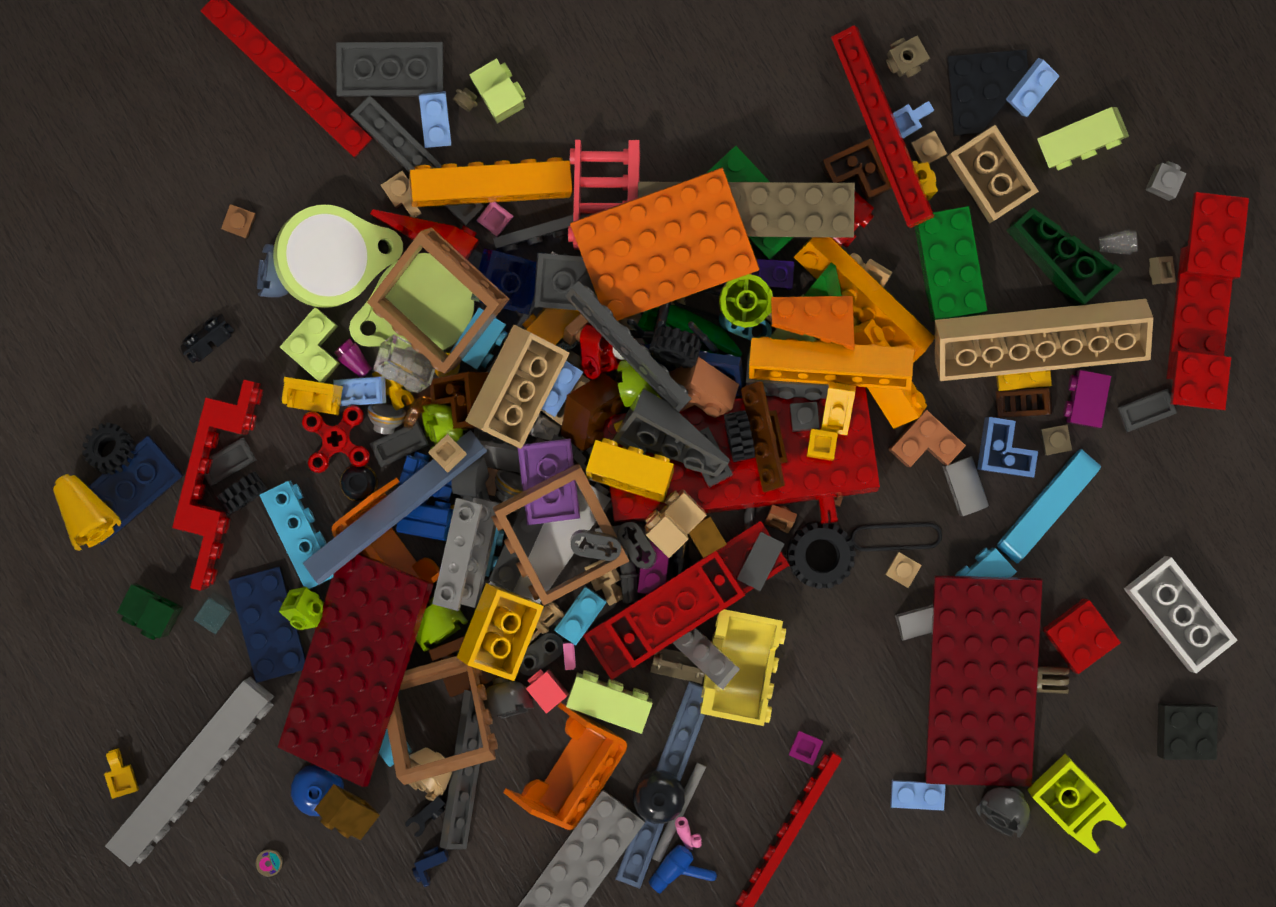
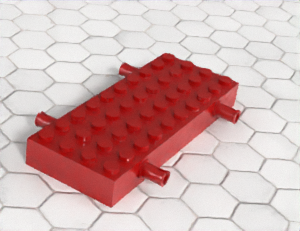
[603,386,880,525]

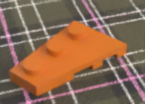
[771,296,855,351]

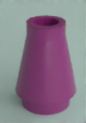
[334,339,372,378]

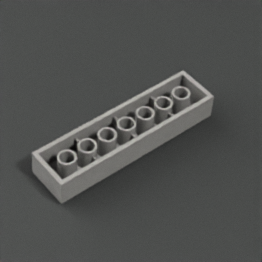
[105,676,275,867]

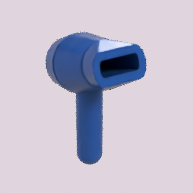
[648,845,717,894]

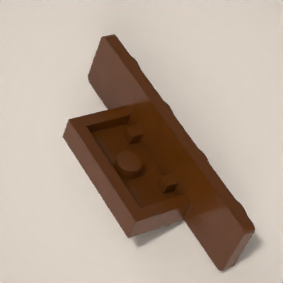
[741,382,787,492]

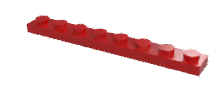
[200,0,373,158]
[831,25,934,228]
[735,751,842,907]

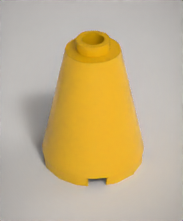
[53,474,121,551]

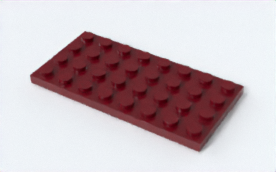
[278,553,434,787]
[925,576,1043,786]

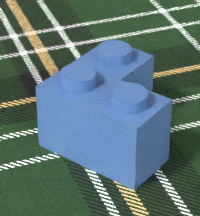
[977,417,1038,478]

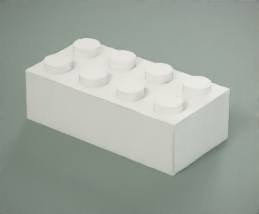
[1124,556,1238,673]

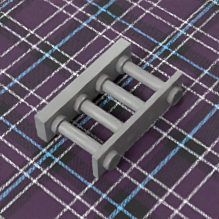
[432,497,500,611]

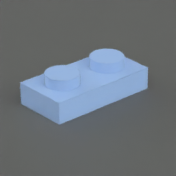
[1006,58,1059,117]
[419,91,451,148]
[542,361,583,417]
[890,780,946,810]

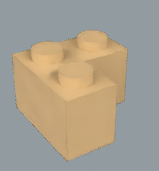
[645,489,707,558]

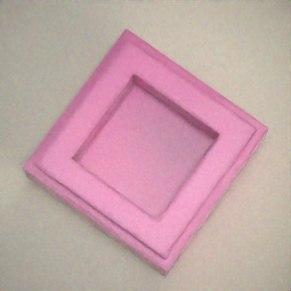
[476,202,514,237]
[563,641,576,670]

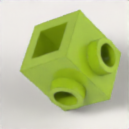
[279,587,324,630]

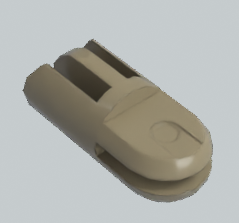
[1037,666,1070,694]

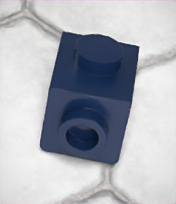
[412,846,449,887]

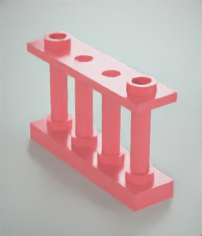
[568,140,640,250]

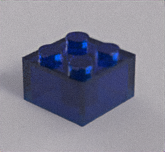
[471,248,537,315]

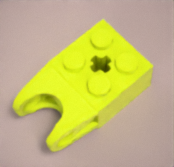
[1027,754,1127,854]

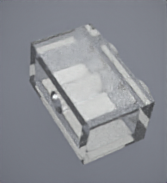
[373,334,435,393]

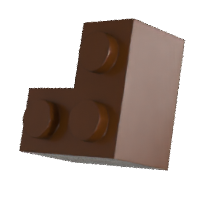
[820,138,892,200]
[429,372,489,429]
[560,373,625,452]

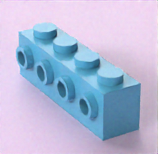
[259,481,334,589]

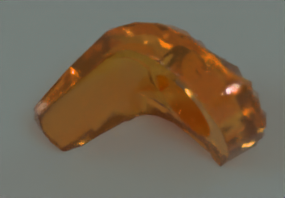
[403,395,431,429]

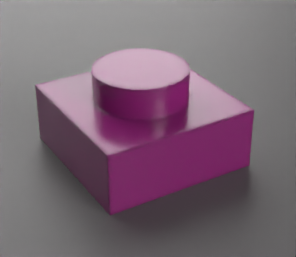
[788,730,823,765]

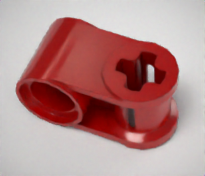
[579,324,617,379]

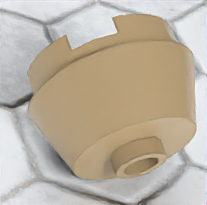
[409,747,452,801]

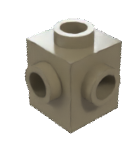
[886,35,930,78]

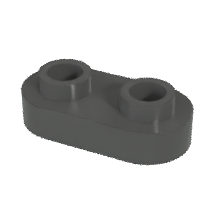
[519,633,563,676]

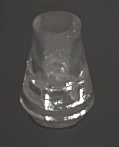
[1099,229,1138,255]

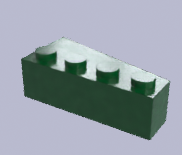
[1006,208,1122,306]

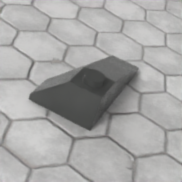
[613,389,730,477]

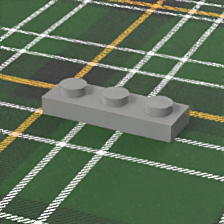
[673,628,740,689]

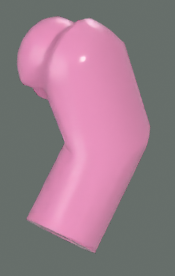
[675,817,702,850]

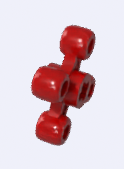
[302,405,370,473]

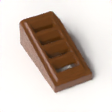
[996,387,1052,418]

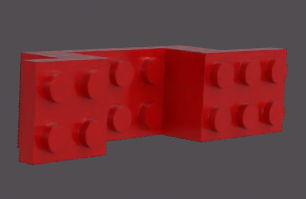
[1166,192,1249,410]
[172,380,263,591]
[583,521,789,680]

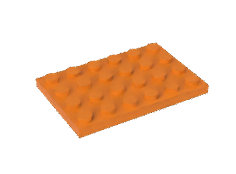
[570,167,760,321]

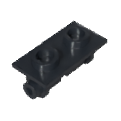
[180,314,235,364]

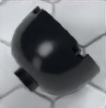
[633,770,685,824]

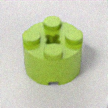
[416,597,468,651]

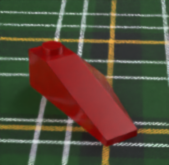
[370,209,479,260]

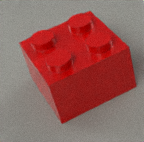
[1042,598,1121,674]

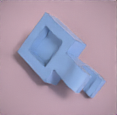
[893,101,934,139]

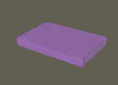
[517,438,580,525]

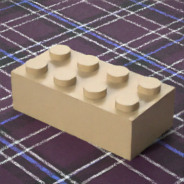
[465,325,570,449]

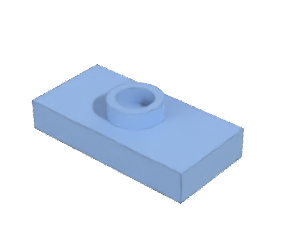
[333,377,386,406]

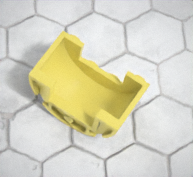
[700,609,786,726]

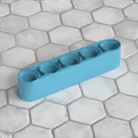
[997,449,1101,564]

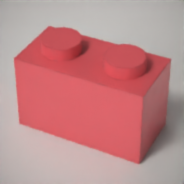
[526,669,569,714]

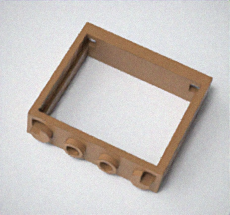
[367,227,509,374]
[491,463,629,606]
[387,656,498,785]

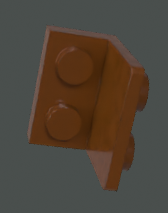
[429,634,499,697]

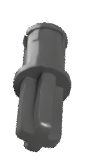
[620,551,639,604]

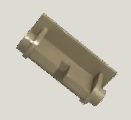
[650,648,705,684]

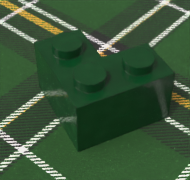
[117,583,183,640]

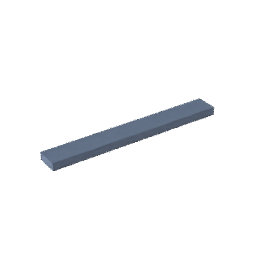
[303,430,487,585]
[615,681,705,889]

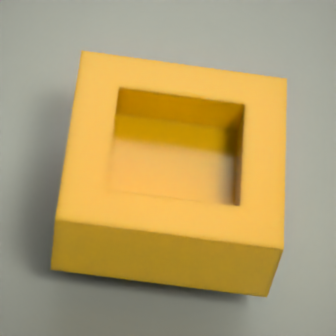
[807,429,838,461]

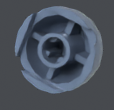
[257,244,289,297]

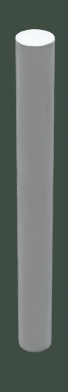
[652,762,706,862]

